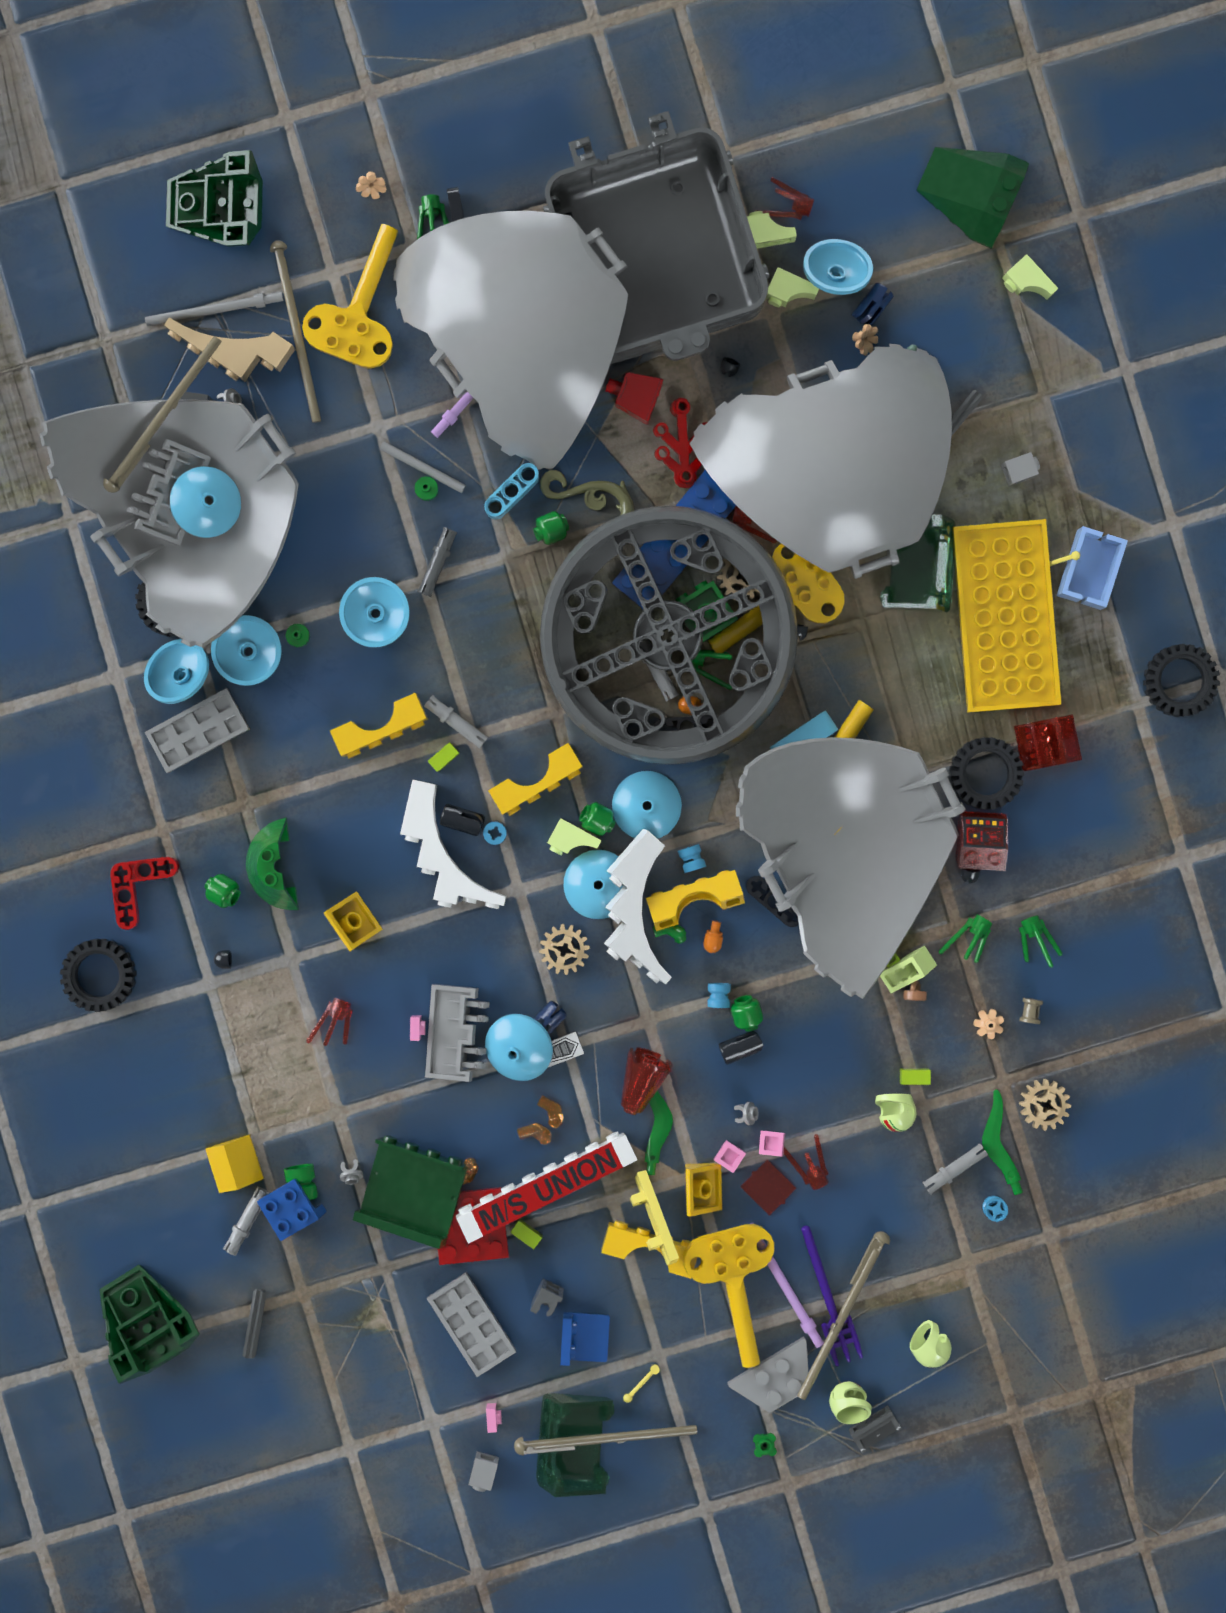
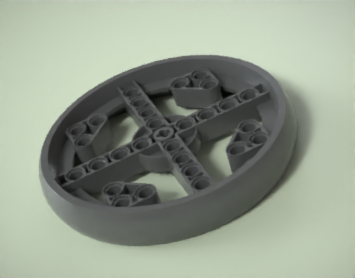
[540,506,798,765]

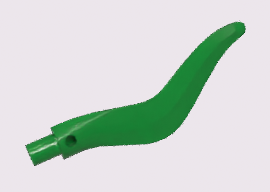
[642,1068,673,1175]
[982,1089,1023,1195]

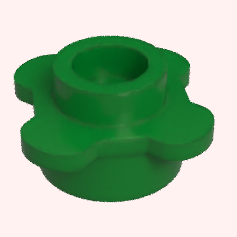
[753,1433,777,1457]

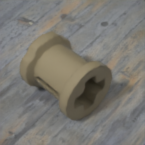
[1019,998,1043,1024]

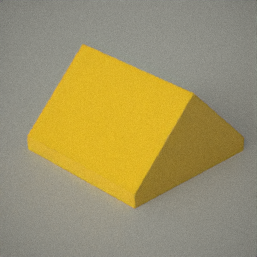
[324,891,383,951]
[205,1134,264,1193]
[685,1163,722,1217]

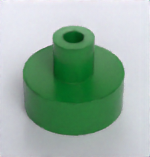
[415,476,438,501]
[286,624,310,647]

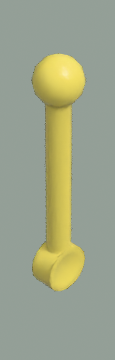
[1050,551,1080,566]
[623,1364,660,1403]

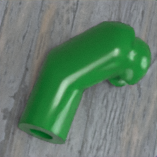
[652,925,686,944]

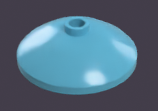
[803,239,873,295]
[170,466,241,538]
[339,577,410,648]
[211,615,282,686]
[144,639,209,704]
[612,771,682,839]
[564,850,623,919]
[485,1014,553,1081]

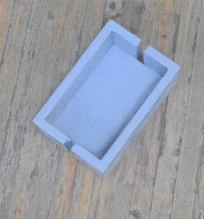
[1056,526,1128,610]

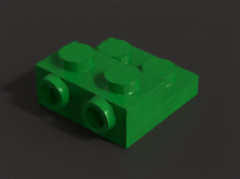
[675,580,738,642]

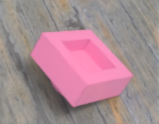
[410,1015,426,1041]
[759,1131,785,1157]
[714,1140,746,1173]
[486,1403,502,1433]

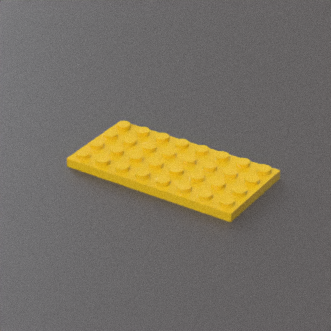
[952,519,1061,713]

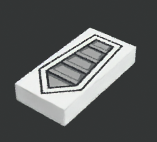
[548,1031,584,1067]

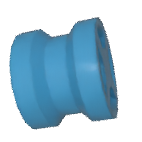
[483,822,507,845]
[982,1196,1008,1222]

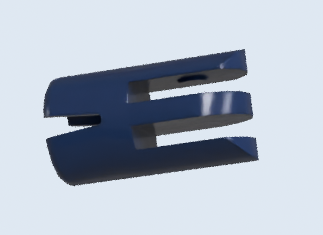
[851,283,894,326]
[533,1001,567,1035]

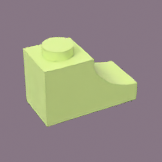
[747,211,797,249]
[1002,254,1058,300]
[766,267,819,307]
[547,818,602,856]
[880,946,937,993]

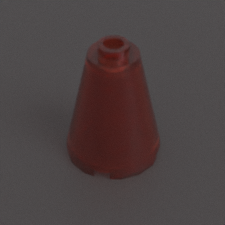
[621,1047,673,1115]

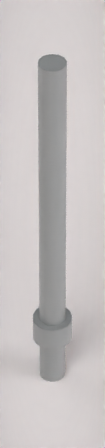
[145,292,284,326]

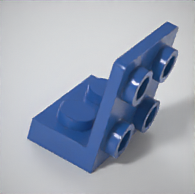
[257,1179,327,1241]
[560,1312,610,1366]

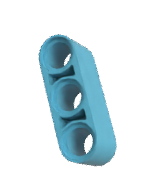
[484,463,539,520]
[770,710,839,749]

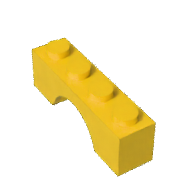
[330,693,428,759]
[488,743,582,816]
[646,870,745,931]
[601,1220,697,1279]

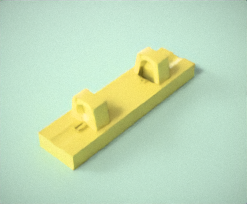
[630,1170,679,1266]

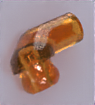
[537,1095,564,1128]
[517,1123,552,1145]
[463,1158,479,1185]

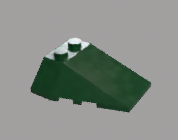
[916,147,1029,249]
[166,150,263,247]
[99,1265,200,1384]

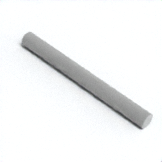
[380,441,466,493]

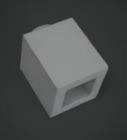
[1001,452,1040,487]
[469,1452,499,1492]

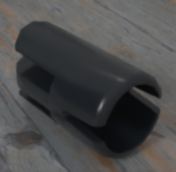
[440,804,485,836]
[718,1031,763,1065]

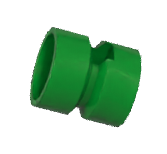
[283,1164,318,1200]

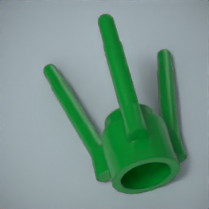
[417,194,449,240]
[692,649,733,690]
[939,914,992,963]
[1019,915,1062,968]

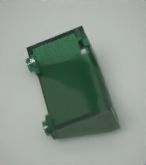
[880,514,956,613]
[536,1393,614,1497]

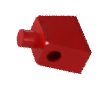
[605,373,664,425]

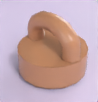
[903,980,927,1001]

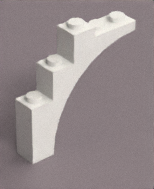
[400,780,507,909]
[604,829,672,984]

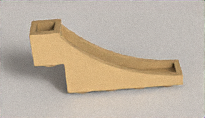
[164,318,295,382]

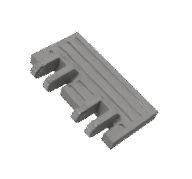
[127,439,211,546]
[425,984,490,1082]

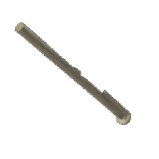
[270,240,321,423]
[103,336,222,493]
[797,1231,890,1400]
[514,1425,697,1456]

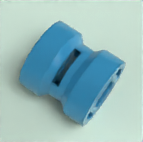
[678,844,706,873]
[707,983,731,1008]

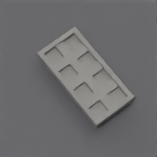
[145,688,250,773]
[427,1272,516,1377]

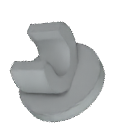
[217,388,242,404]
[734,1102,759,1125]
[340,1159,363,1185]

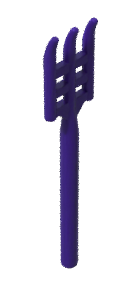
[801,1225,863,1367]

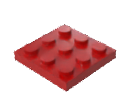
[438,1187,509,1265]

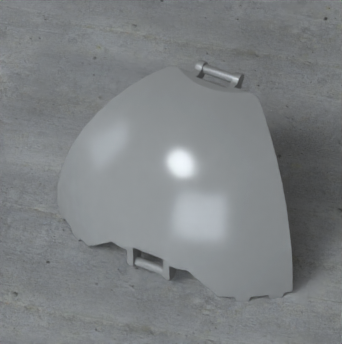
[393,211,628,470]
[690,344,952,579]
[40,399,299,648]
[736,737,966,999]

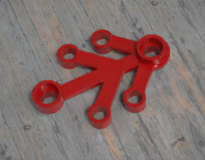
[653,398,708,489]

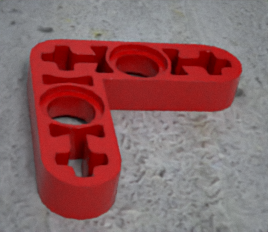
[110,857,179,930]

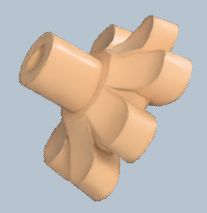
[356,172,387,199]
[852,324,878,356]
[973,1009,1004,1039]

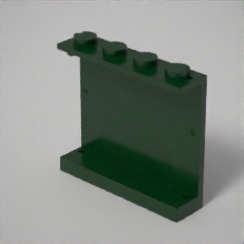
[352,1135,468,1249]

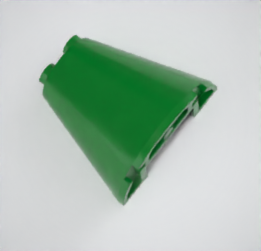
[246,818,299,910]

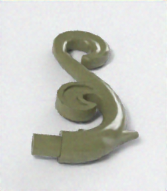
[540,470,634,515]

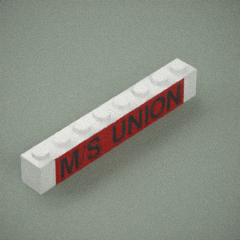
[456,1131,637,1244]

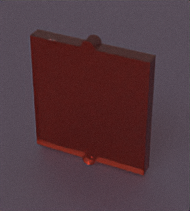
[740,1159,796,1216]

